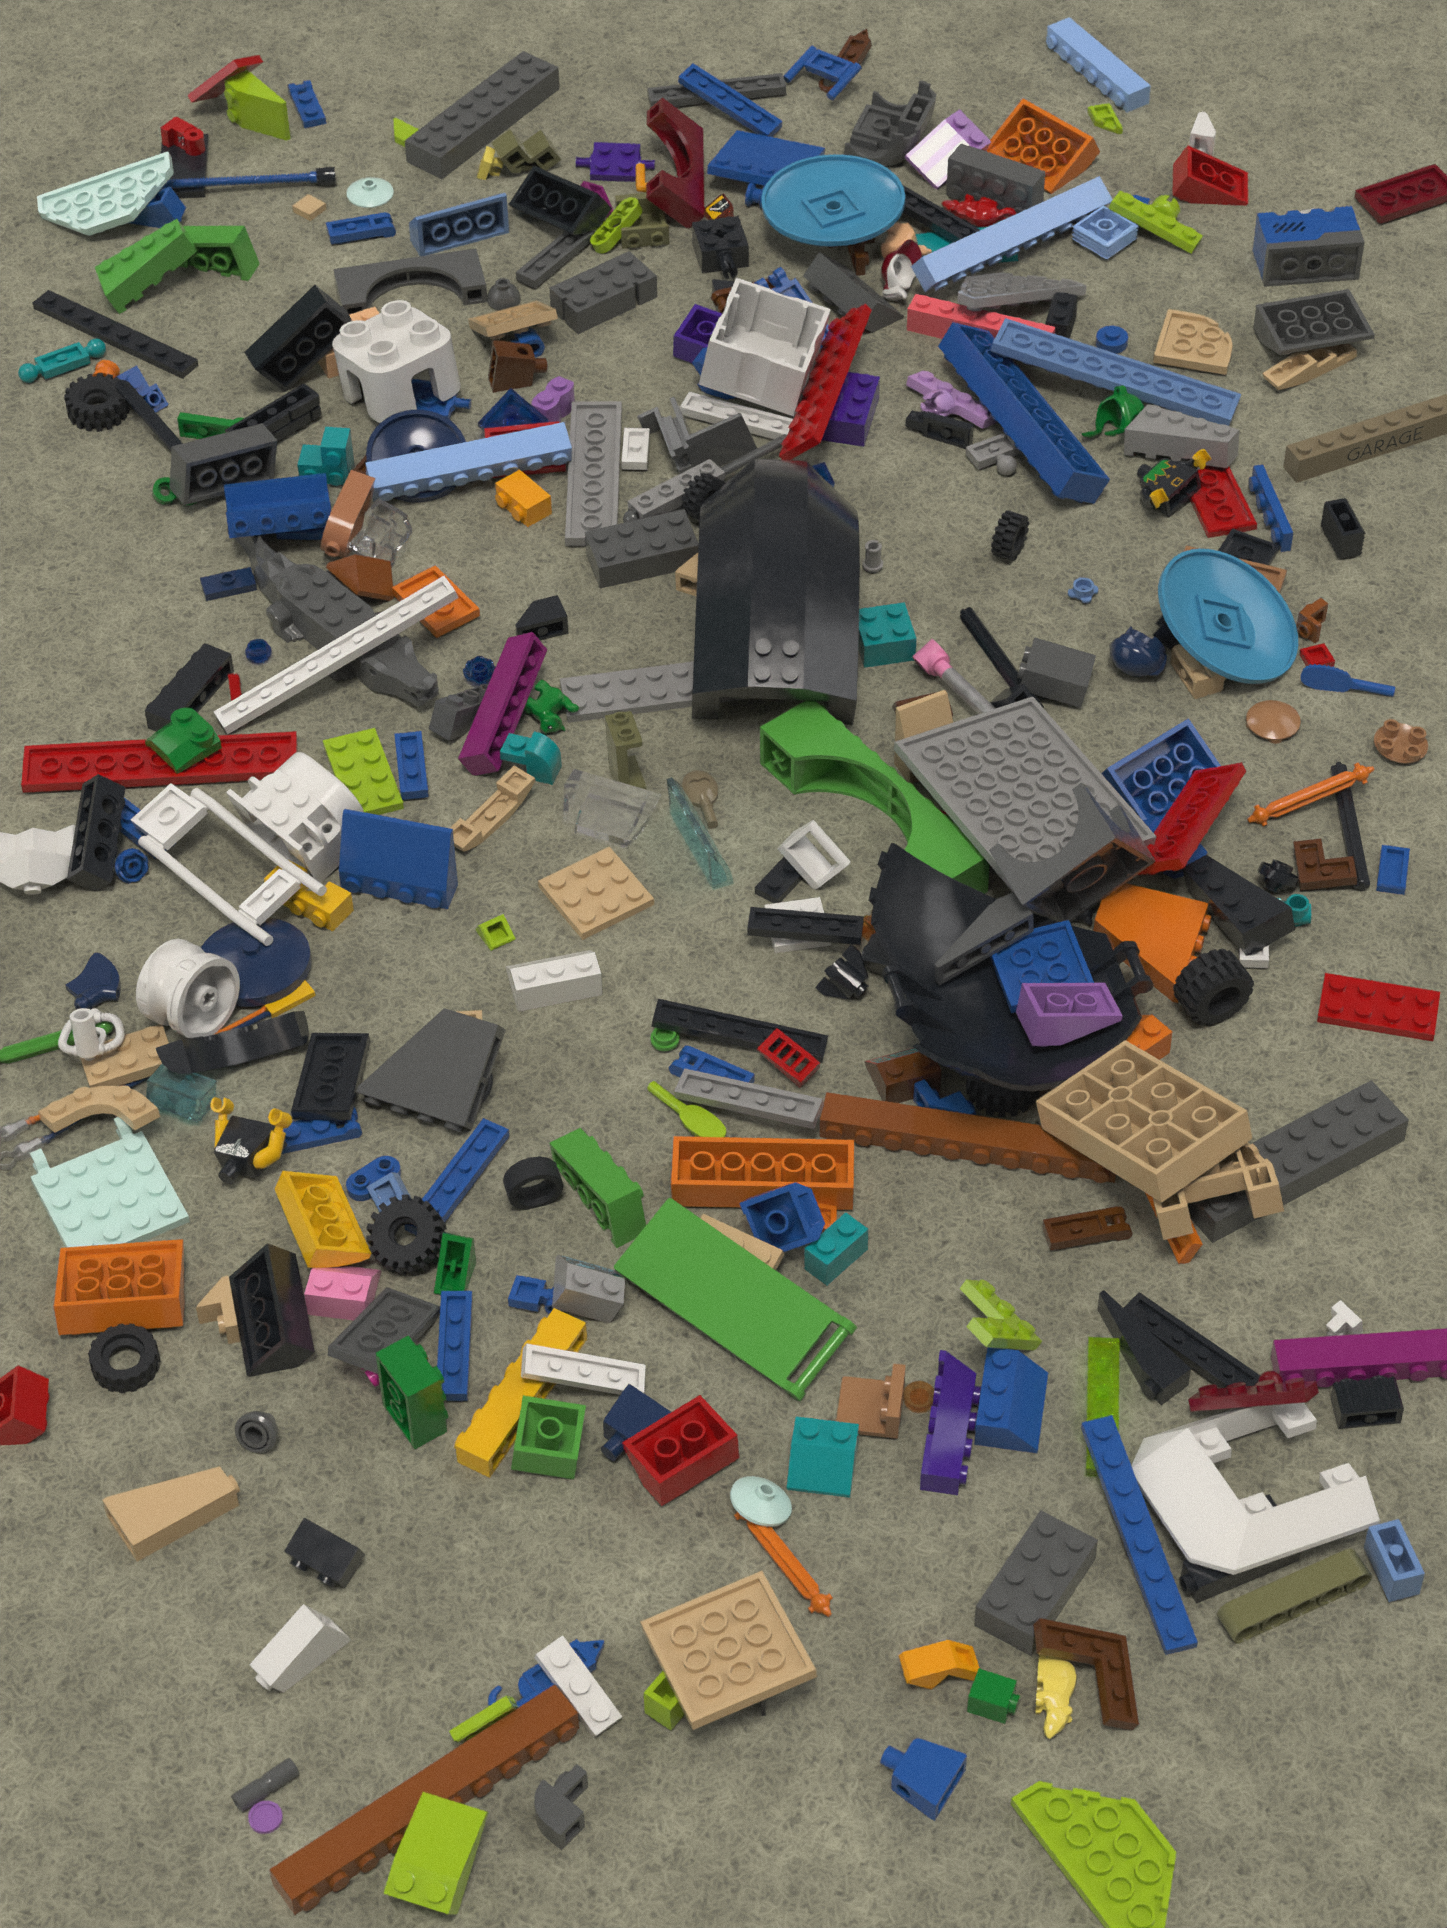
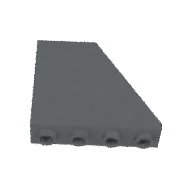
[356,1008,506,1132]

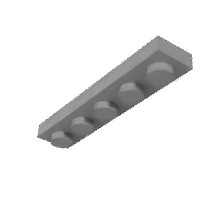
[674,1068,824,1129]

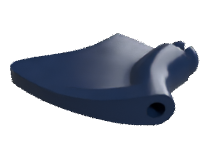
[65,953,121,1010]

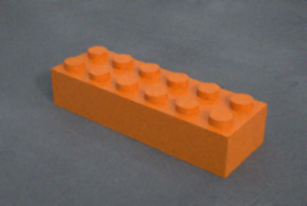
[671,1136,854,1210]

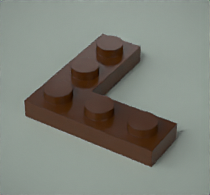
[1033,1618,1139,1731]

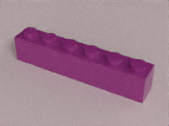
[458,632,547,776]
[1271,1328,1447,1387]

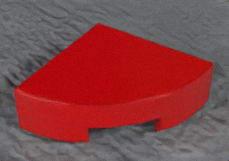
[228,673,242,701]

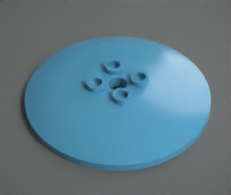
[762,154,905,246]
[1158,549,1298,684]

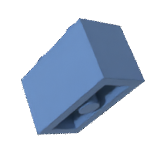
[1364,1519,1425,1602]

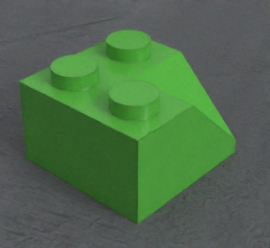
[511,1395,586,1479]

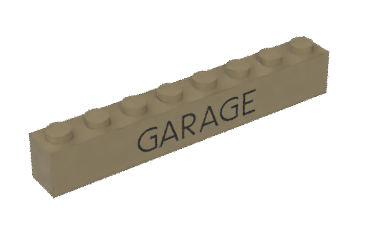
[1283,394,1447,483]

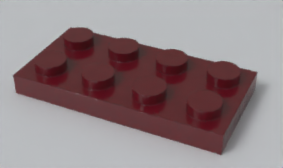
[1354,164,1447,224]

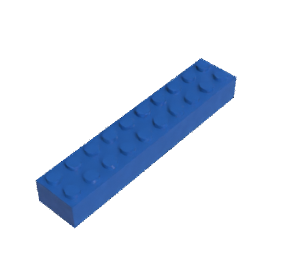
[938,322,1110,504]

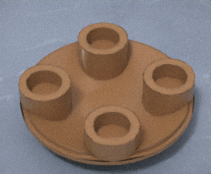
[1246,700,1301,744]
[1374,719,1428,763]

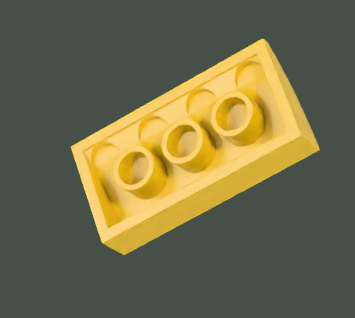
[274,1171,372,1268]

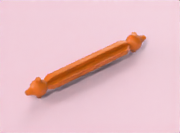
[1247,762,1374,826]
[734,1512,833,1617]

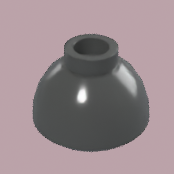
[487,278,521,310]
[235,1411,278,1454]

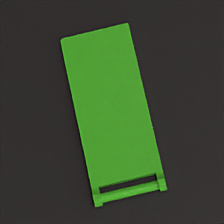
[614,1198,857,1402]

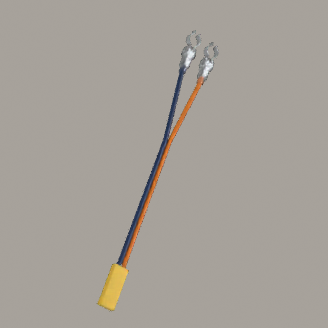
[0,980,316,1170]

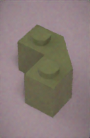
[492,129,561,173]

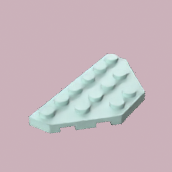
[37,152,174,236]

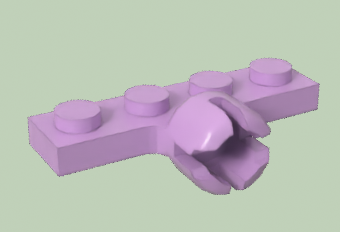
[906,371,997,429]

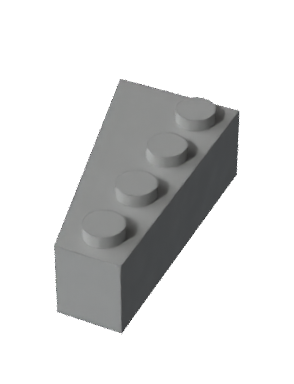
[1124,404,1239,468]

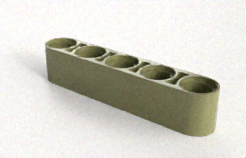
[1217,1548,1372,1644]

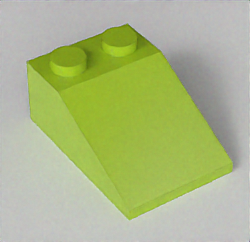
[224,70,291,141]
[383,1792,488,1914]

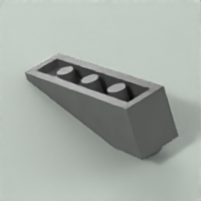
[935,892,1034,985]

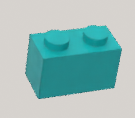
[804,1212,869,1286]

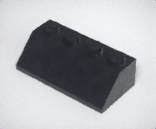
[508,166,612,235]
[229,1243,315,1377]

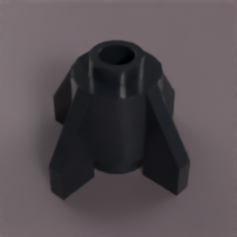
[815,944,869,1000]

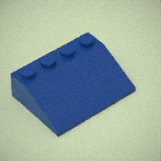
[1101,718,1221,821]
[339,809,458,909]

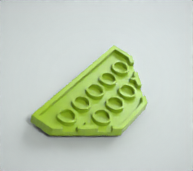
[1011,1781,1177,1928]

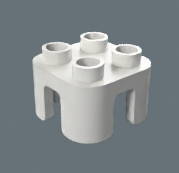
[332,300,460,423]

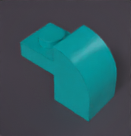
[500,731,562,785]

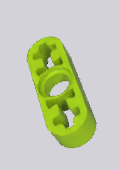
[590,197,642,254]

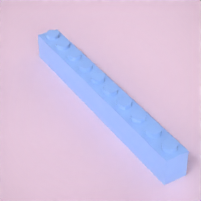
[911,176,1113,292]

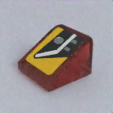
[704,194,734,220]

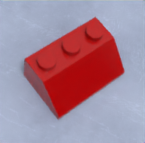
[622,1395,739,1506]

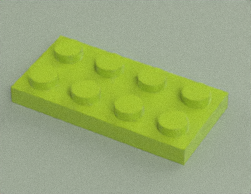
[323,728,404,815]

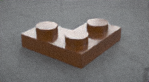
[1293,839,1357,891]

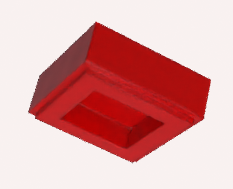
[1299,643,1335,667]

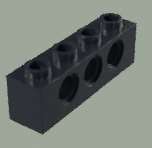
[67,774,126,891]

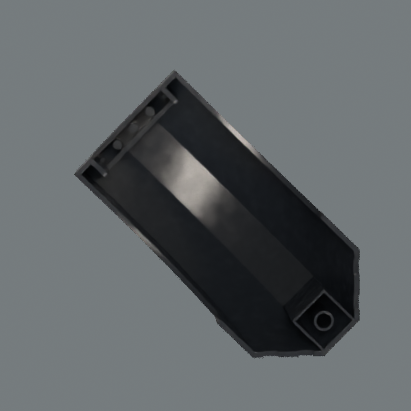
[692,459,860,724]

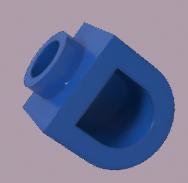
[510,328,545,358]

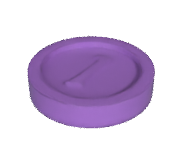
[248,1801,283,1834]

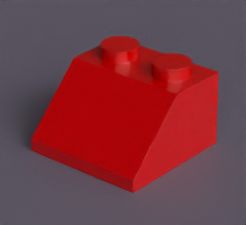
[0,1365,49,1445]

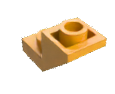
[899,1640,980,1690]

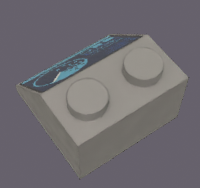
[552,1254,625,1323]

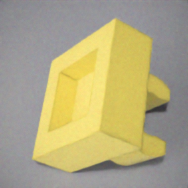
[477,146,504,180]

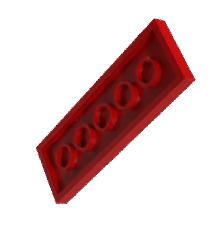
[1137,762,1246,875]

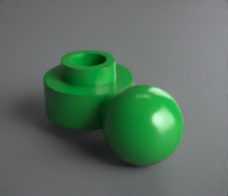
[152,477,197,506]

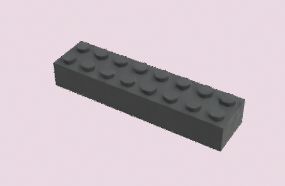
[405,51,560,179]
[1187,1080,1409,1243]

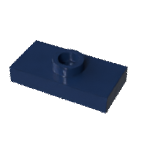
[200,567,257,601]

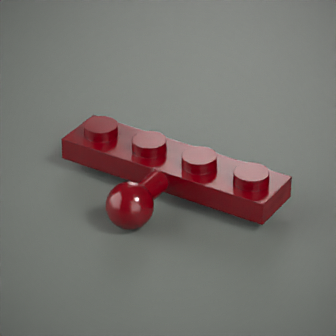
[1188,1371,1319,1411]

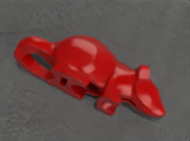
[941,194,1017,227]

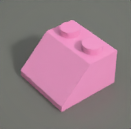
[304,1266,381,1320]

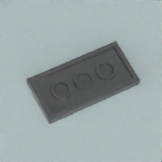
[327,1287,440,1374]

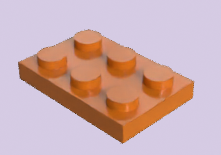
[392,565,480,638]

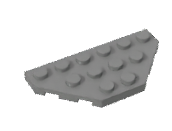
[957,272,1087,311]

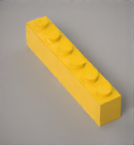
[454,1308,587,1478]

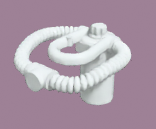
[58,1008,125,1061]

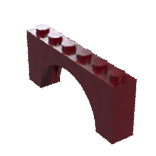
[646,97,705,229]

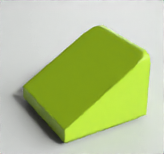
[475,914,516,951]

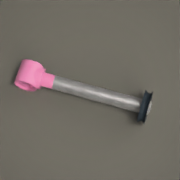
[912,639,996,714]

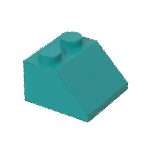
[787,1416,859,1498]

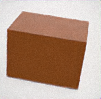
[326,554,394,601]

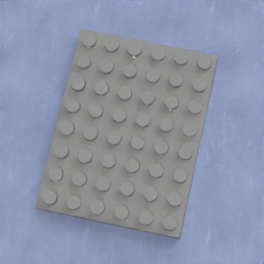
[894,697,1156,894]

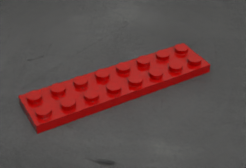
[779,304,872,460]

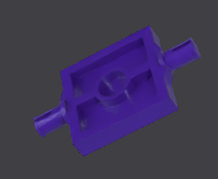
[576,142,655,182]

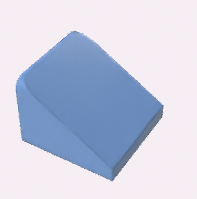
[367,1172,410,1212]

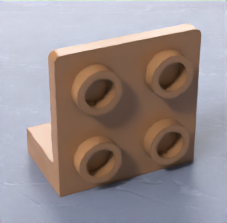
[836,1364,906,1439]

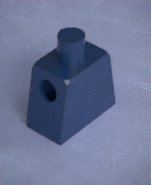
[601,1383,671,1461]

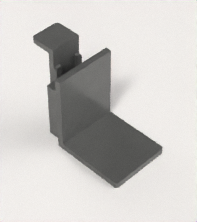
[637,397,757,474]

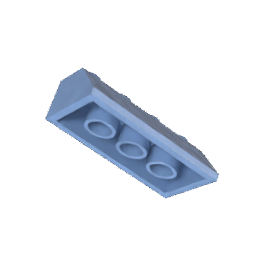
[409,193,509,256]

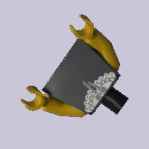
[210,1097,292,1185]

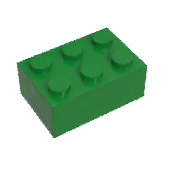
[375,1335,449,1450]

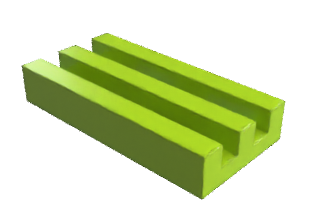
[449,1695,519,1743]

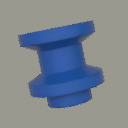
[745,182,765,209]

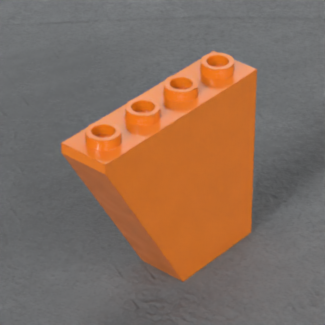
[1093,883,1212,1003]

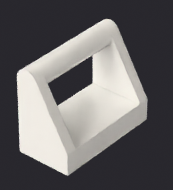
[1189,112,1216,156]
[777,820,851,889]

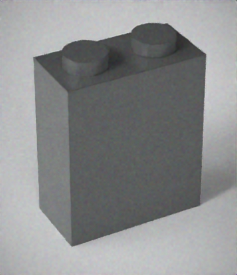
[1017,637,1096,708]

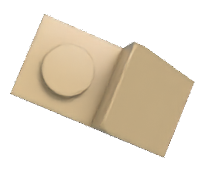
[196,1276,241,1344]

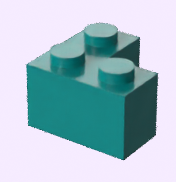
[297,427,355,486]

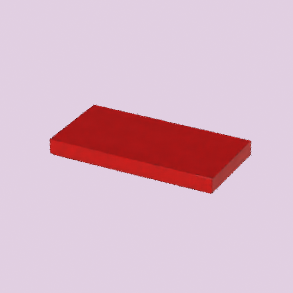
[1189,465,1257,538]

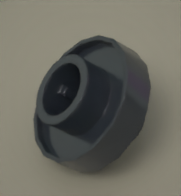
[1257,859,1300,893]

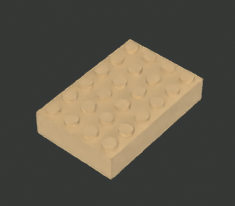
[1036,1040,1253,1203]

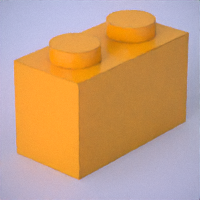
[495,470,552,527]

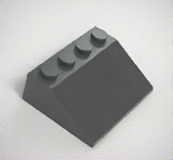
[1253,289,1375,355]

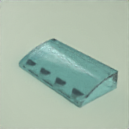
[667,777,734,890]

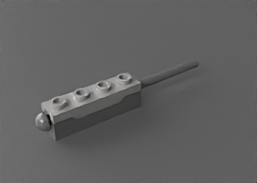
[623,434,787,523]

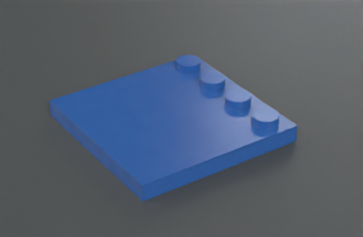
[707,130,825,186]

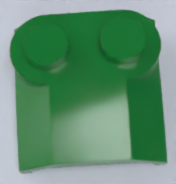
[145,708,222,774]

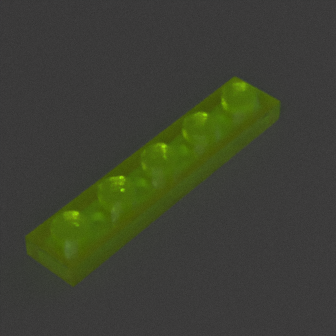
[1085,1337,1120,1476]

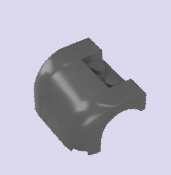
[844,80,936,167]

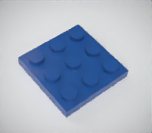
[990,920,1094,1013]

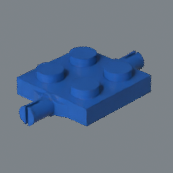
[411,379,471,420]

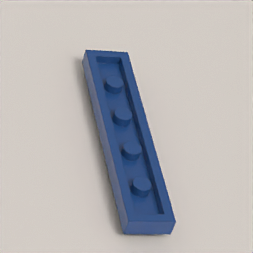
[678,63,782,137]
[404,1118,509,1235]

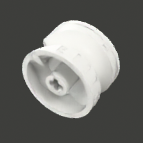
[136,939,240,1038]

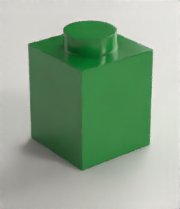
[967,1668,1021,1724]

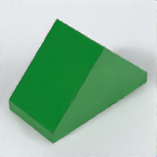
[434,1232,476,1295]

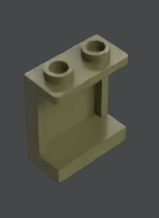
[615,193,669,249]
[605,711,647,800]

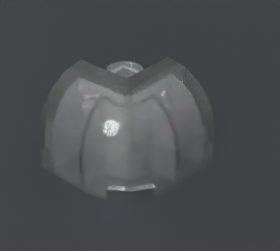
[349,498,413,569]

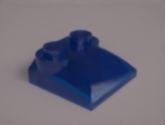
[477,388,549,434]

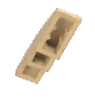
[1262,343,1357,390]

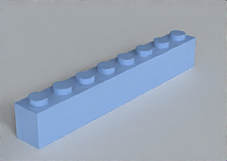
[365,422,572,502]

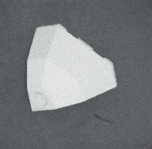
[0,825,76,895]

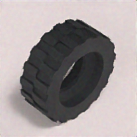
[88,1323,160,1393]

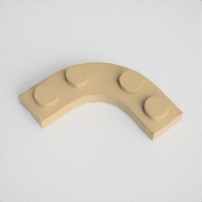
[38,1086,160,1133]

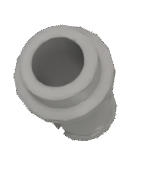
[863,540,883,573]

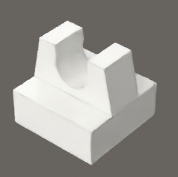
[1326,1300,1363,1336]

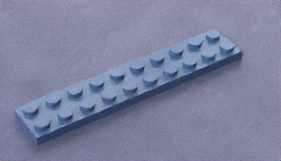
[991,318,1241,426]

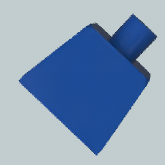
[880,1738,967,1821]

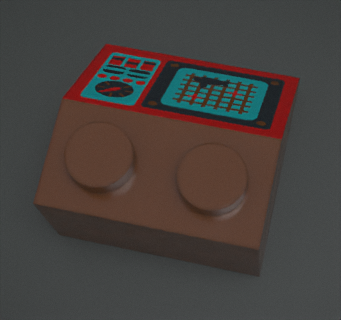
[865,1048,941,1103]

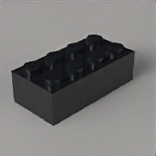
[244,285,353,392]

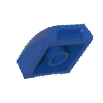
[739,1182,825,1252]

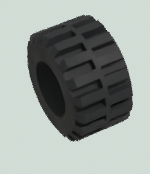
[1173,949,1254,1026]

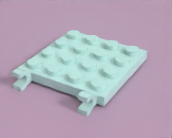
[30,1117,190,1247]

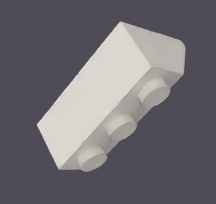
[506,950,602,1011]

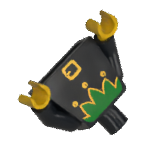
[1137,449,1212,517]

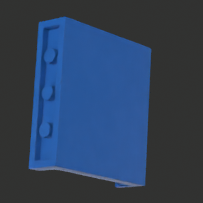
[224,473,331,538]

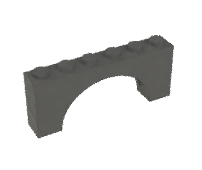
[334,248,487,315]

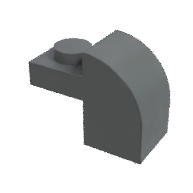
[534,1764,588,1851]

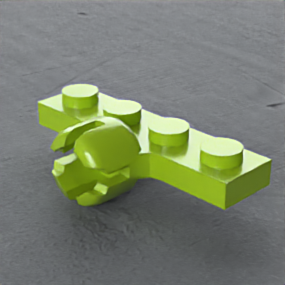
[1108,190,1203,254]

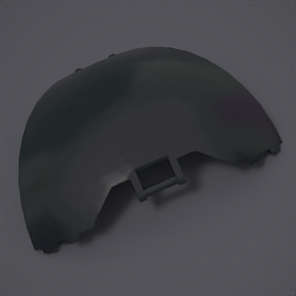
[868,843,1154,1091]

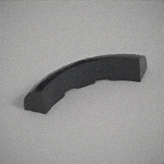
[156,1011,309,1074]

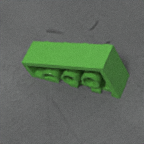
[95,219,197,314]
[161,226,260,281]
[549,1128,646,1248]

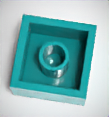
[858,602,917,668]

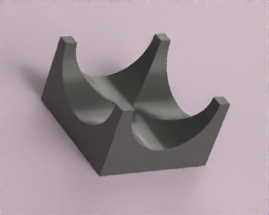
[989,783,1156,923]

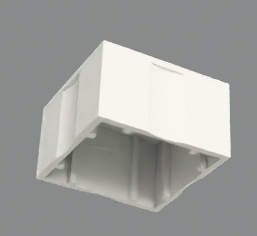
[699,278,831,416]

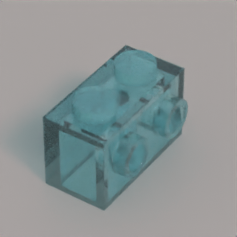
[146,1064,217,1123]

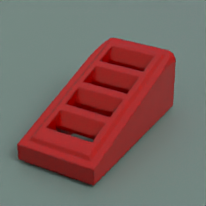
[757,1028,820,1088]

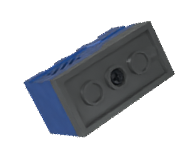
[1253,206,1365,287]

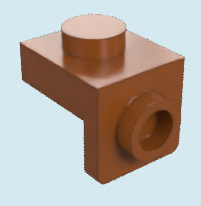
[1296,598,1329,644]

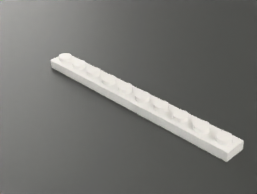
[214,576,458,734]

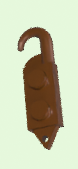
[819,29,872,93]

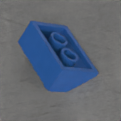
[974,1347,1048,1453]

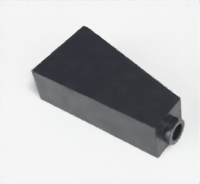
[1179,1494,1301,1604]

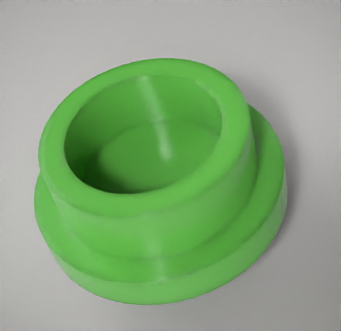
[650,1028,680,1051]

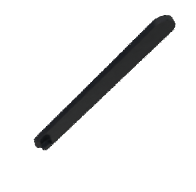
[116,380,183,451]

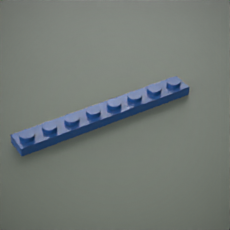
[1081,1415,1198,1655]

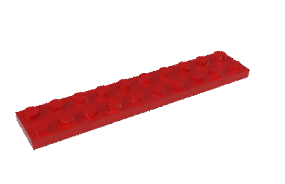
[21,731,298,793]

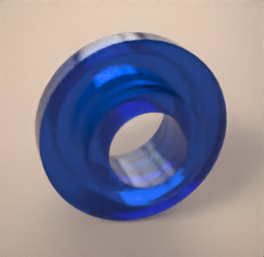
[245,639,272,663]

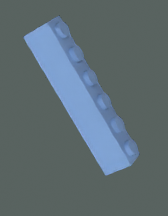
[1046,17,1151,112]

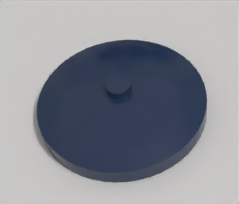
[366,409,466,503]
[201,918,312,1007]

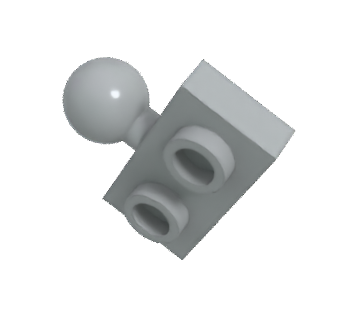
[966,433,1022,475]

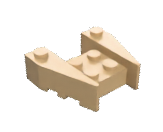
[1153,1142,1284,1240]

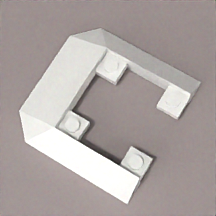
[1131,1403,1380,1575]

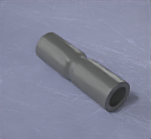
[231,1758,300,1813]

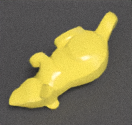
[1035,1654,1077,1739]

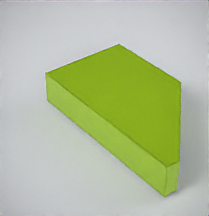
[1088,103,1123,134]
[393,117,419,147]

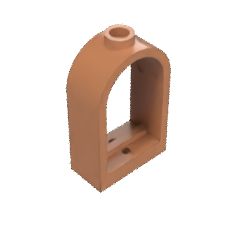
[321,470,375,558]

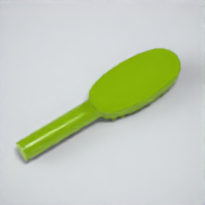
[647,1081,727,1137]

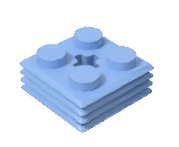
[1072,206,1138,259]

